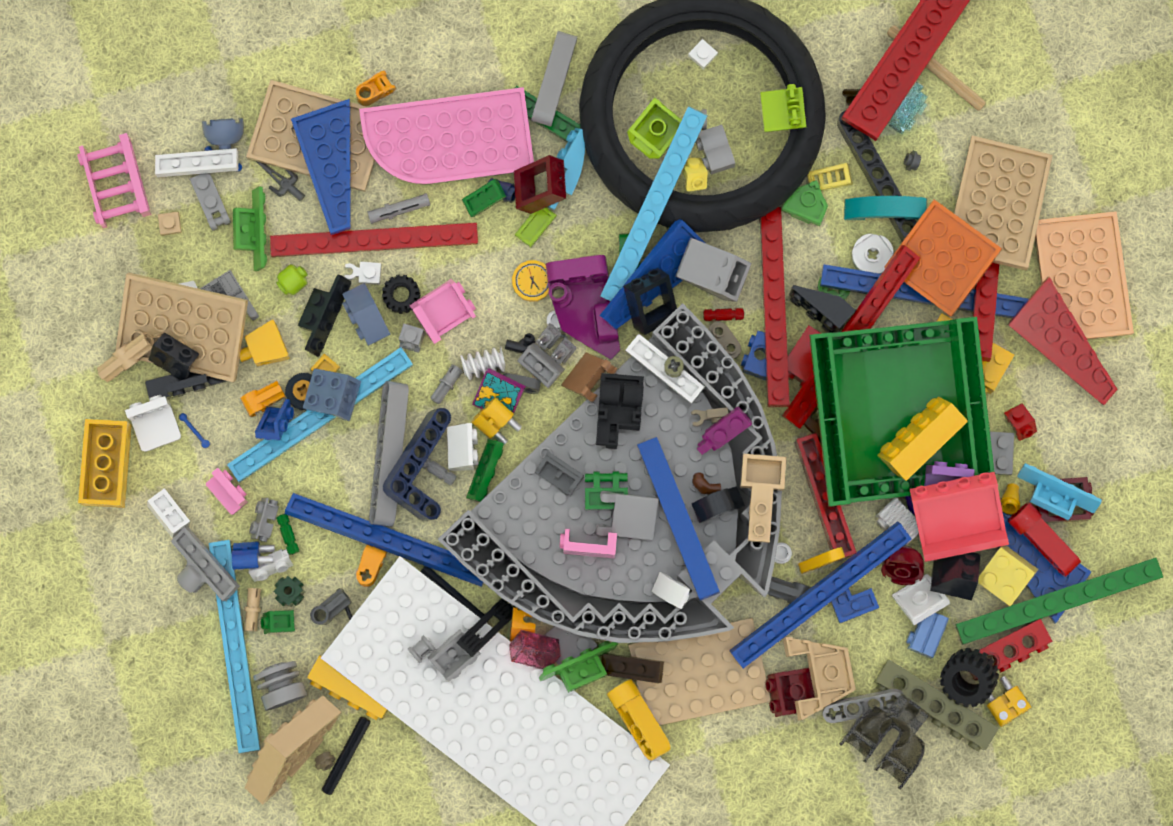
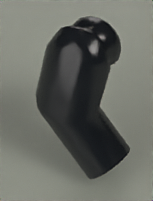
[505,333,535,353]

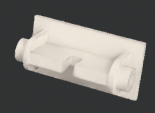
[248,549,293,582]

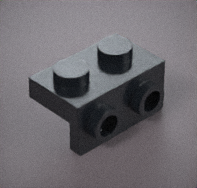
[148,333,199,380]

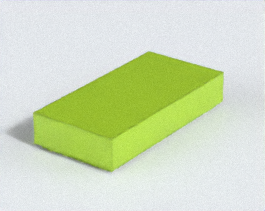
[515,207,557,248]

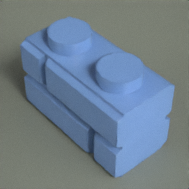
[906,613,949,658]

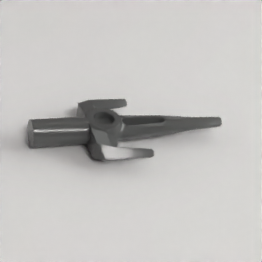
[256,161,305,201]

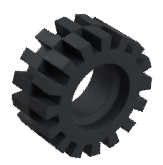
[382,274,420,314]

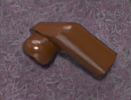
[692,472,721,494]

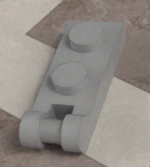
[190,173,231,231]

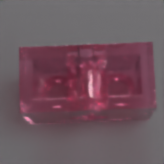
[509,630,561,669]

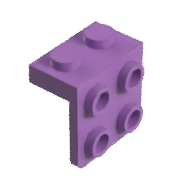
[924,461,974,486]

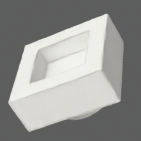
[688,39,718,70]

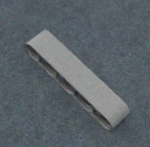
[531,31,578,126]

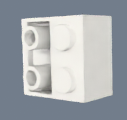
[447,423,478,471]

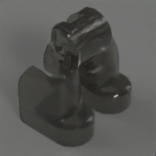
[839,693,929,790]

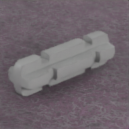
[422,458,456,485]

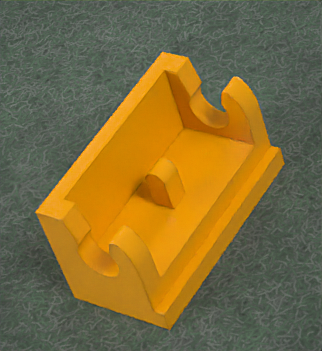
[510,608,536,646]

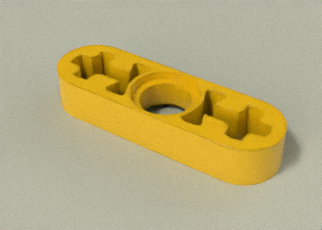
[798,547,845,574]

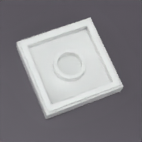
[892,573,950,625]

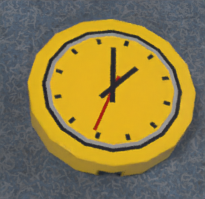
[512,260,549,302]

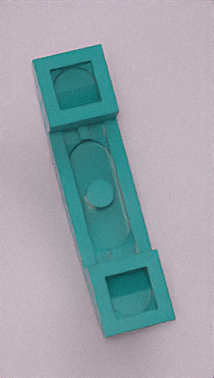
[844,196,927,220]

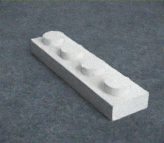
[155,148,238,177]
[625,334,705,404]

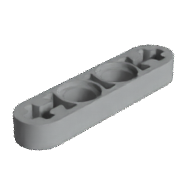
[823,689,905,723]

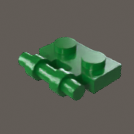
[585,471,628,510]

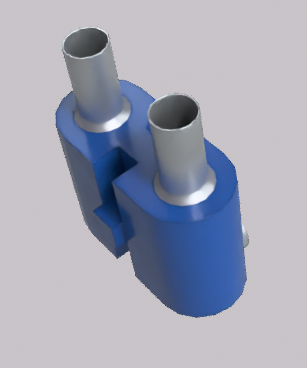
[232,541,275,570]

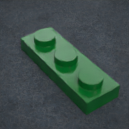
[466,439,504,502]

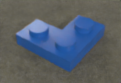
[831,588,879,624]

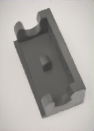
[535,451,584,497]

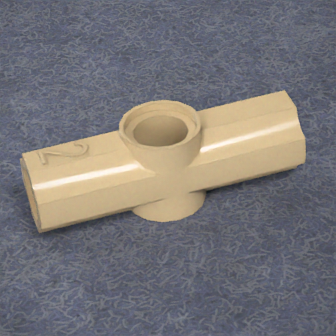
[97,332,154,382]

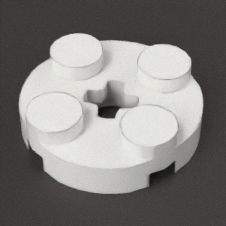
[852,234,894,274]

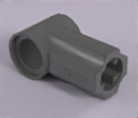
[768,576,811,604]
[310,588,352,625]

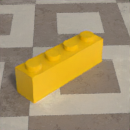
[307,655,388,720]

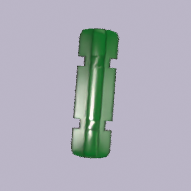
[276,514,299,555]

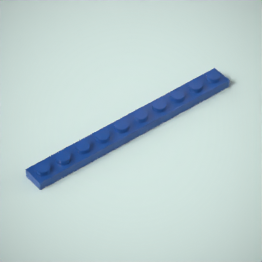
[820,264,1029,318]
[285,493,483,587]
[729,521,912,669]

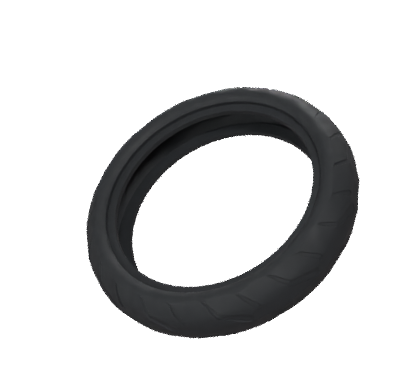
[579,0,826,232]

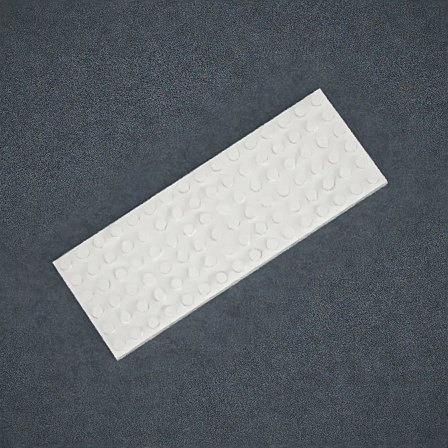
[321,556,670,826]

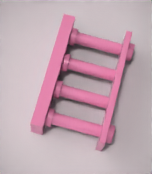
[77,133,151,228]

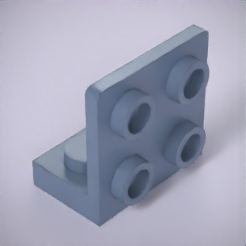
[303,369,361,421]

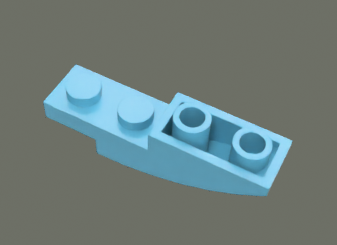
[547,128,585,210]

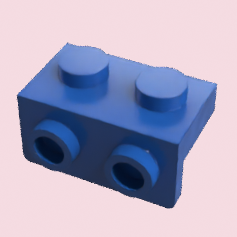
[255,399,294,440]

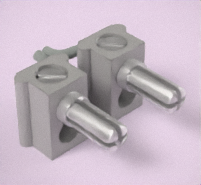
[536,323,577,365]

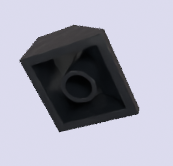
[930,552,981,601]

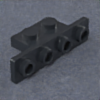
[297,274,351,357]
[145,372,228,399]

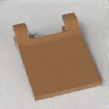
[561,352,618,402]

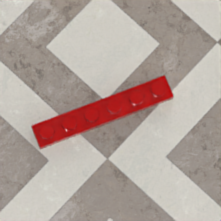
[973,263,999,362]

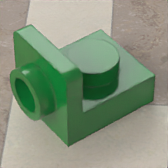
[261,610,295,634]

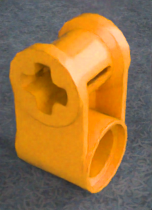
[356,71,396,106]
[356,544,387,587]

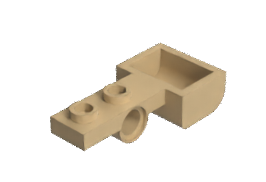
[740,454,787,543]

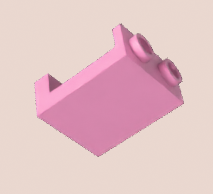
[409,279,476,344]
[560,529,617,559]

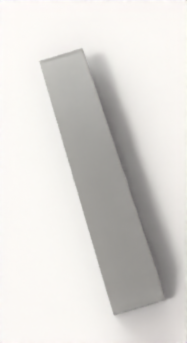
[369,381,409,527]

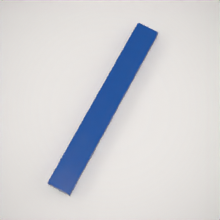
[637,437,720,601]

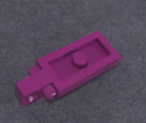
[697,406,752,455]

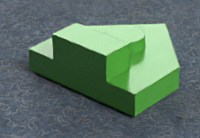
[781,180,828,227]

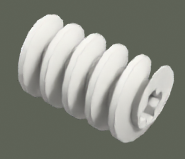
[460,346,506,380]

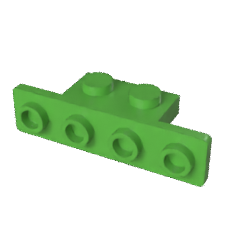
[233,186,267,271]
[539,641,618,693]

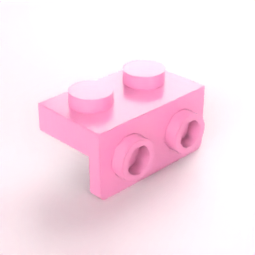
[206,468,248,515]

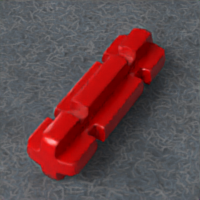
[703,308,744,321]

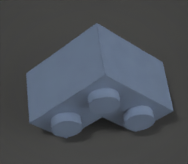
[342,283,391,346]

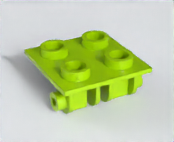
[760,84,806,132]

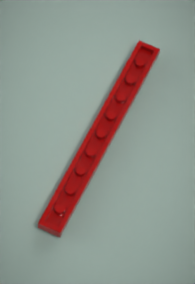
[760,207,790,407]
[270,223,478,257]
[782,245,920,429]

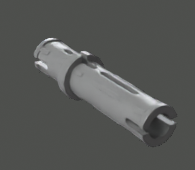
[367,193,430,224]

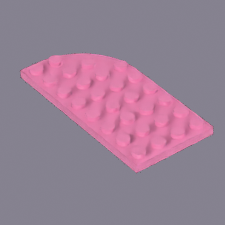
[359,87,534,184]

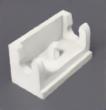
[147,488,190,539]

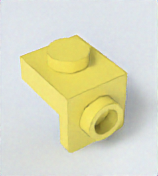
[682,158,708,191]

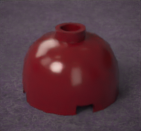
[881,545,925,585]

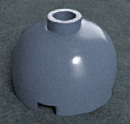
[202,118,244,149]

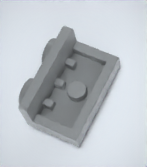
[427,629,481,682]

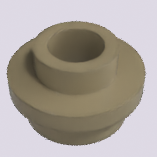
[315,752,336,771]

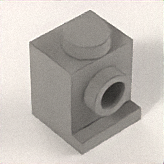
[399,324,425,353]

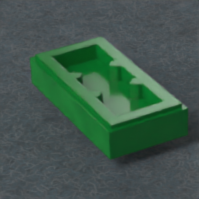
[462,179,506,217]

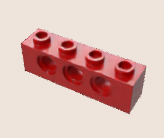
[970,619,1053,681]

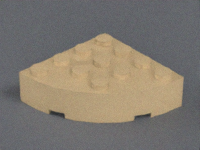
[245,696,341,805]

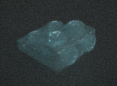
[889,82,928,135]

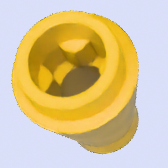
[1000,483,1020,514]

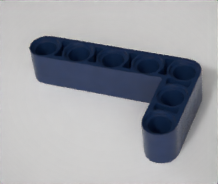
[383,408,451,521]

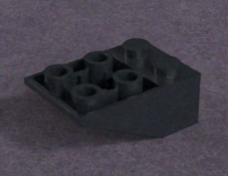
[789,285,856,333]

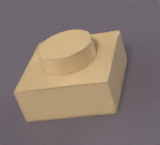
[158,212,182,236]

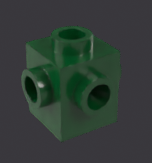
[273,576,306,607]

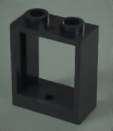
[623,268,677,335]

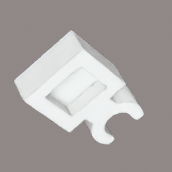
[344,262,381,285]

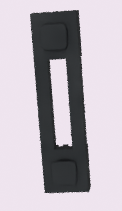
[457,598,515,657]

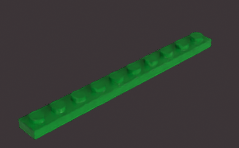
[955,557,1164,645]

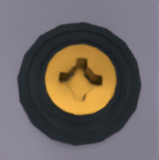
[285,373,312,410]

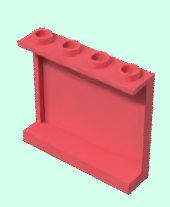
[910,472,1009,562]

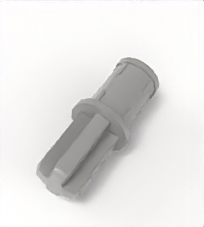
[431,364,463,404]

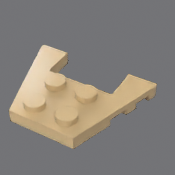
[783,637,856,721]

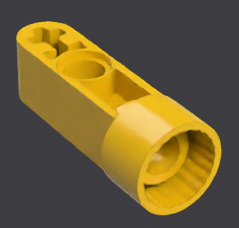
[607,679,670,761]

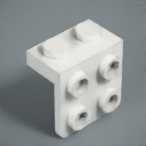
[125,395,181,452]

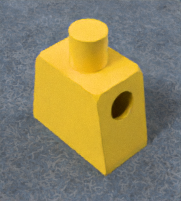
[240,320,290,367]

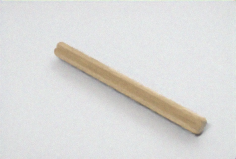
[887,25,986,111]

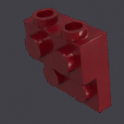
[765,668,815,717]

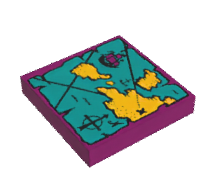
[472,368,526,418]

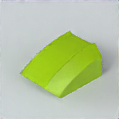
[627,98,682,159]

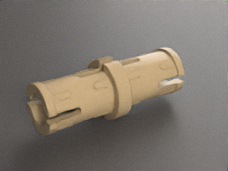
[244,588,261,631]

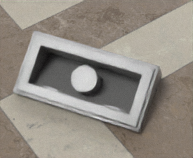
[517,343,565,388]

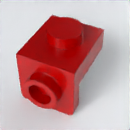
[1004,403,1037,441]

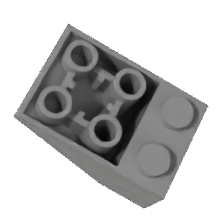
[675,238,752,302]

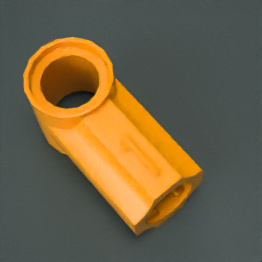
[240,381,286,417]

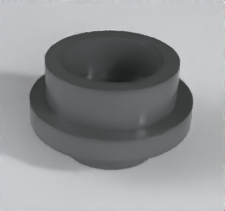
[904,150,921,171]

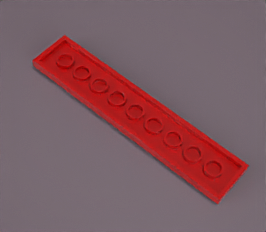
[841,0,970,141]

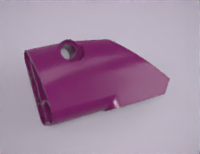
[545,255,620,360]

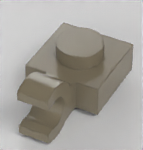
[691,408,728,427]

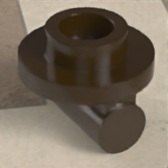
[842,89,860,106]

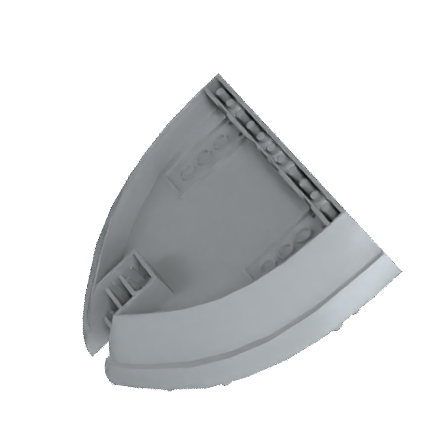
[438,303,782,643]

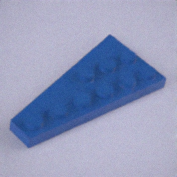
[291,99,351,235]
[599,219,705,329]
[997,511,1091,624]

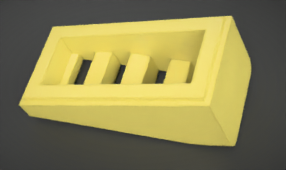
[807,163,853,191]

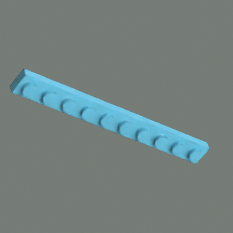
[601,106,708,301]
[227,347,413,483]
[209,540,261,753]

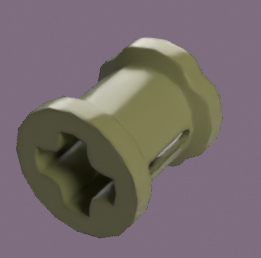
[664,356,684,378]

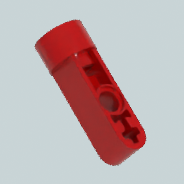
[1007,501,1081,577]

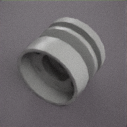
[253,661,308,711]

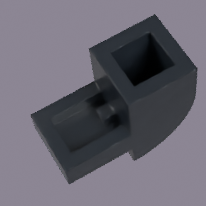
[691,486,745,523]

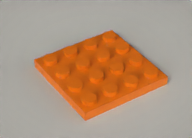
[884,199,1002,317]

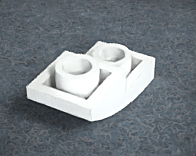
[652,572,690,609]

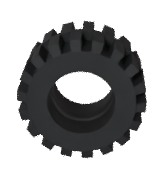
[940,648,999,707]

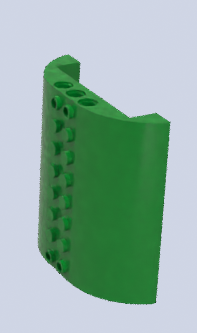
[809,317,995,506]

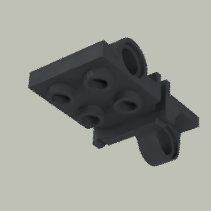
[596,373,644,449]

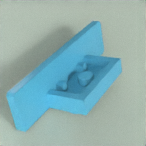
[1017,463,1102,520]

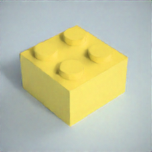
[978,546,1039,606]

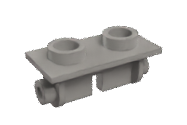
[249,498,279,542]

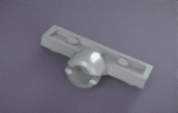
[171,526,240,601]

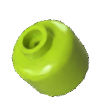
[276,264,308,295]

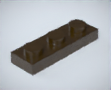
[602,653,664,683]

